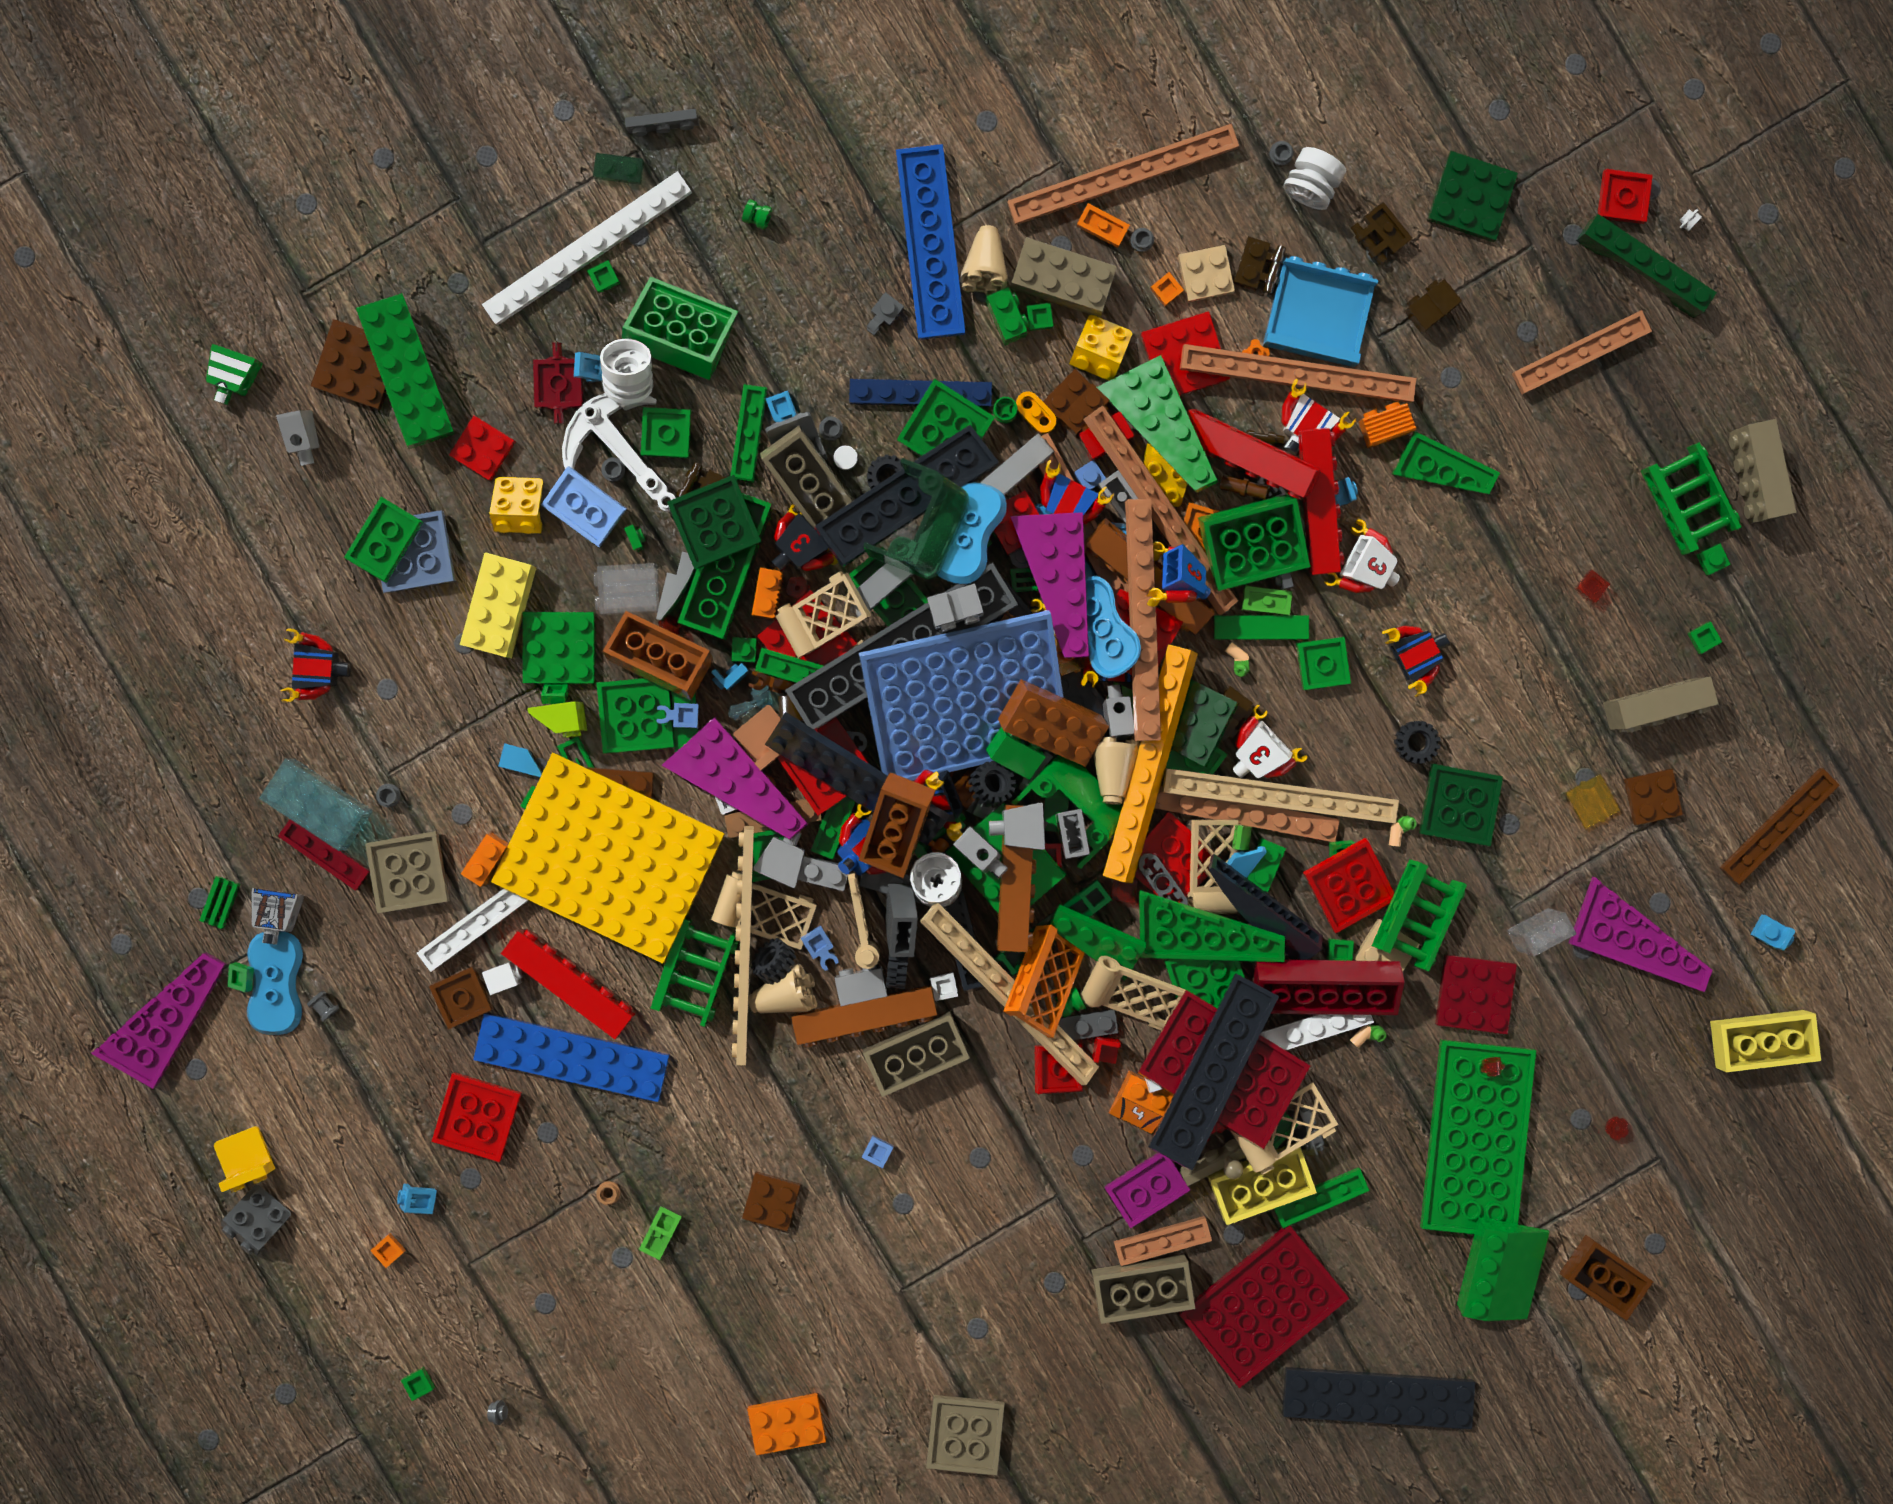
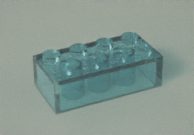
[259,758,373,851]

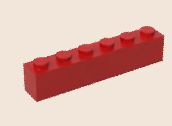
[1187,409,1322,499]
[1298,427,1344,575]
[501,929,635,1040]

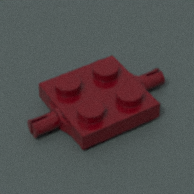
[533,342,583,424]

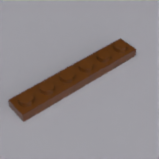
[1719,768,1840,885]

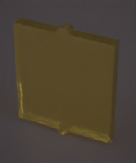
[1565,774,1620,829]

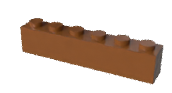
[1086,518,1214,635]
[997,805,1037,952]
[791,985,937,1047]

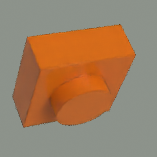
[1150,272,1184,307]
[370,1233,406,1268]

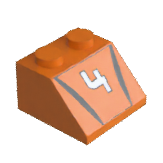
[1109,1070,1173,1134]

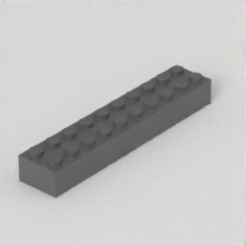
[785,563,1018,730]

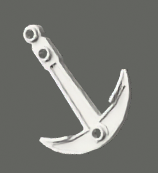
[562,393,676,513]

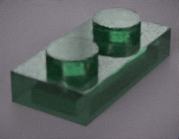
[593,153,644,185]

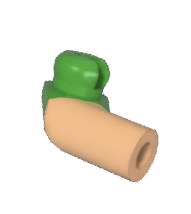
[1225,642,1250,677]
[1389,816,1417,847]
[1350,1025,1387,1048]

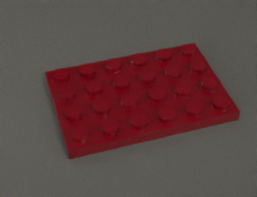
[1137,990,1310,1150]
[1178,1225,1349,1388]

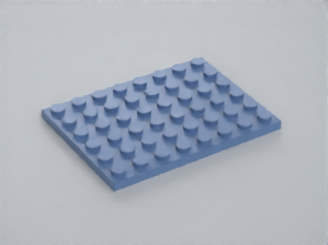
[859,610,1063,781]

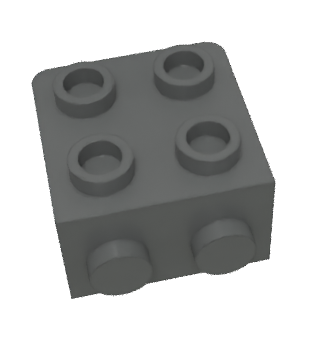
[766,412,828,460]
[221,1185,291,1256]

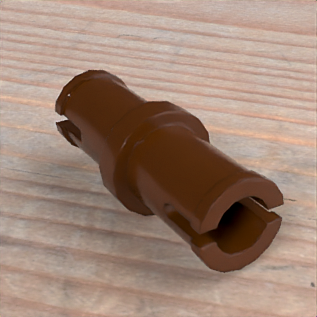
[1220,475,1270,500]

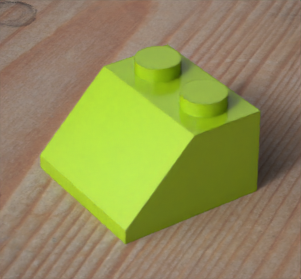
[528,701,587,738]

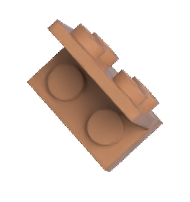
[733,705,780,771]

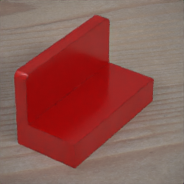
[1079,412,1134,461]

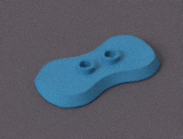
[931,483,1007,584]
[1086,576,1141,678]
[247,931,303,1035]

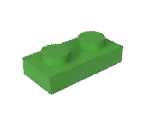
[1241,586,1293,615]

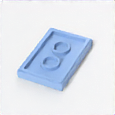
[541,466,627,547]

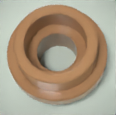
[596,1181,621,1205]

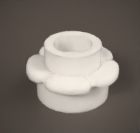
[1679,209,1702,231]

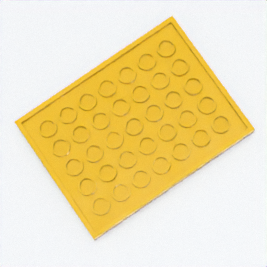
[491,752,725,963]

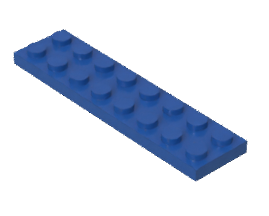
[896,144,965,340]
[473,1013,670,1102]

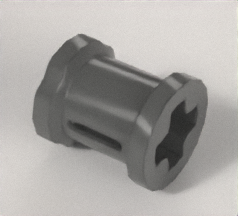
[307,991,340,1022]

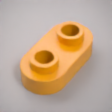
[1016,391,1056,434]

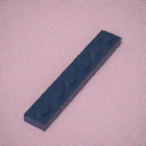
[849,379,992,407]

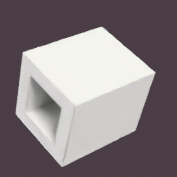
[482,962,523,995]

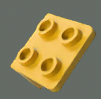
[1069,315,1132,381]
[1143,443,1187,507]
[489,477,544,534]
[214,1126,275,1193]

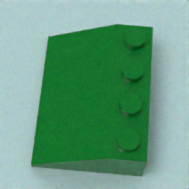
[622,276,738,380]
[1198,494,1310,591]
[946,803,1066,914]
[1457,1217,1550,1321]

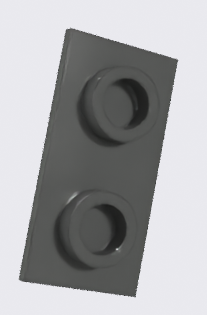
[1287,1104,1324,1155]

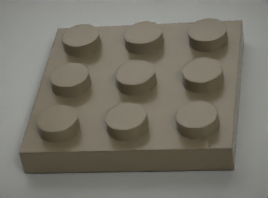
[365,831,450,913]
[926,1395,1004,1475]

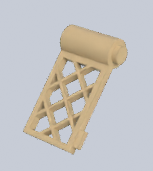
[775,571,871,658]
[1187,819,1241,915]
[711,871,817,950]
[848,871,880,969]
[1080,956,1185,1031]
[1231,1082,1338,1175]

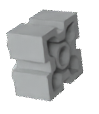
[927,584,983,632]

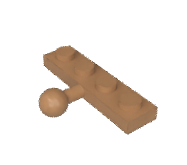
[724,775,822,838]

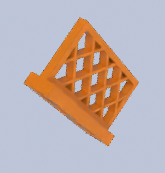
[1003,925,1085,1038]

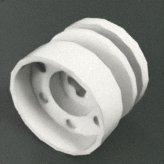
[1283,147,1347,210]
[600,339,653,404]
[910,852,962,907]

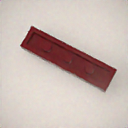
[278,817,370,891]

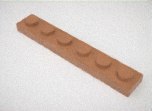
[1512,310,1652,395]

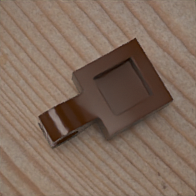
[749,671,795,694]

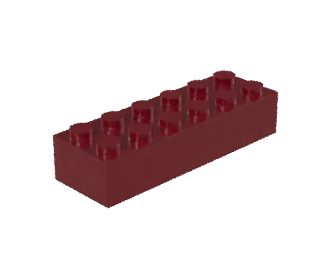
[1253,960,1405,1015]

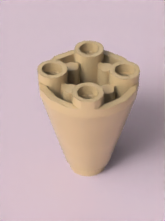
[960,225,1008,296]
[1093,737,1139,805]
[748,964,817,1013]

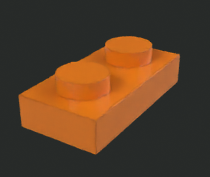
[1077,203,1130,248]

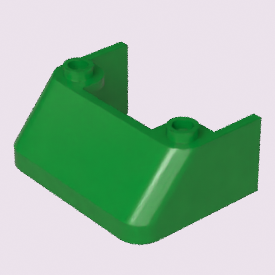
[1012,754,1123,869]

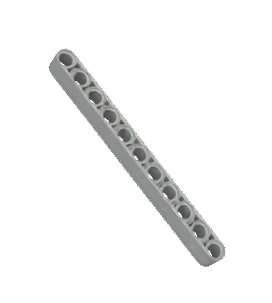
[843,433,1054,618]

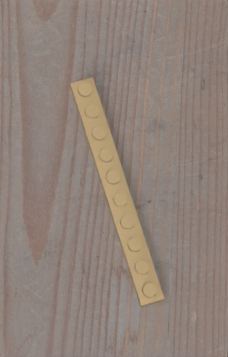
[1162,768,1399,824]
[732,826,754,1065]
[920,903,1099,1085]

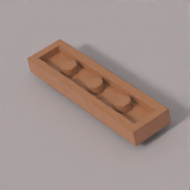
[1114,1216,1212,1266]

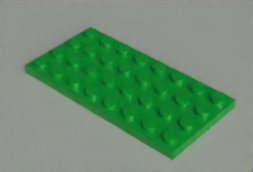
[1420,1039,1536,1234]

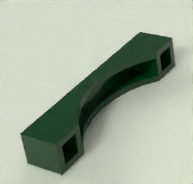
[1576,214,1717,318]
[993,879,1112,977]

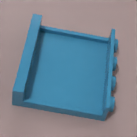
[1263,256,1378,367]

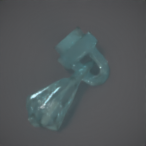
[728,686,773,721]

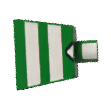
[206,344,263,405]

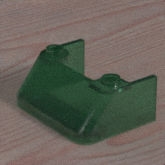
[863,458,970,579]

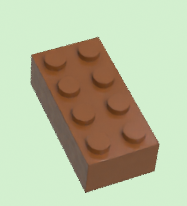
[603,611,713,700]
[998,679,1109,767]
[859,772,936,878]

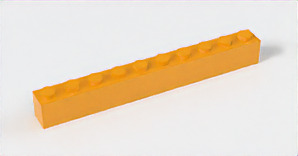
[1103,644,1198,883]

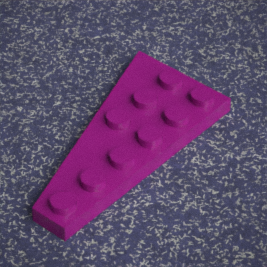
[1010,512,1089,658]
[662,718,808,840]
[1569,877,1712,992]
[91,952,227,1089]

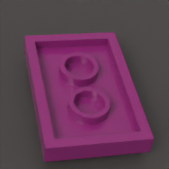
[1104,1153,1190,1228]

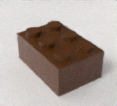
[1559,1235,1654,1321]

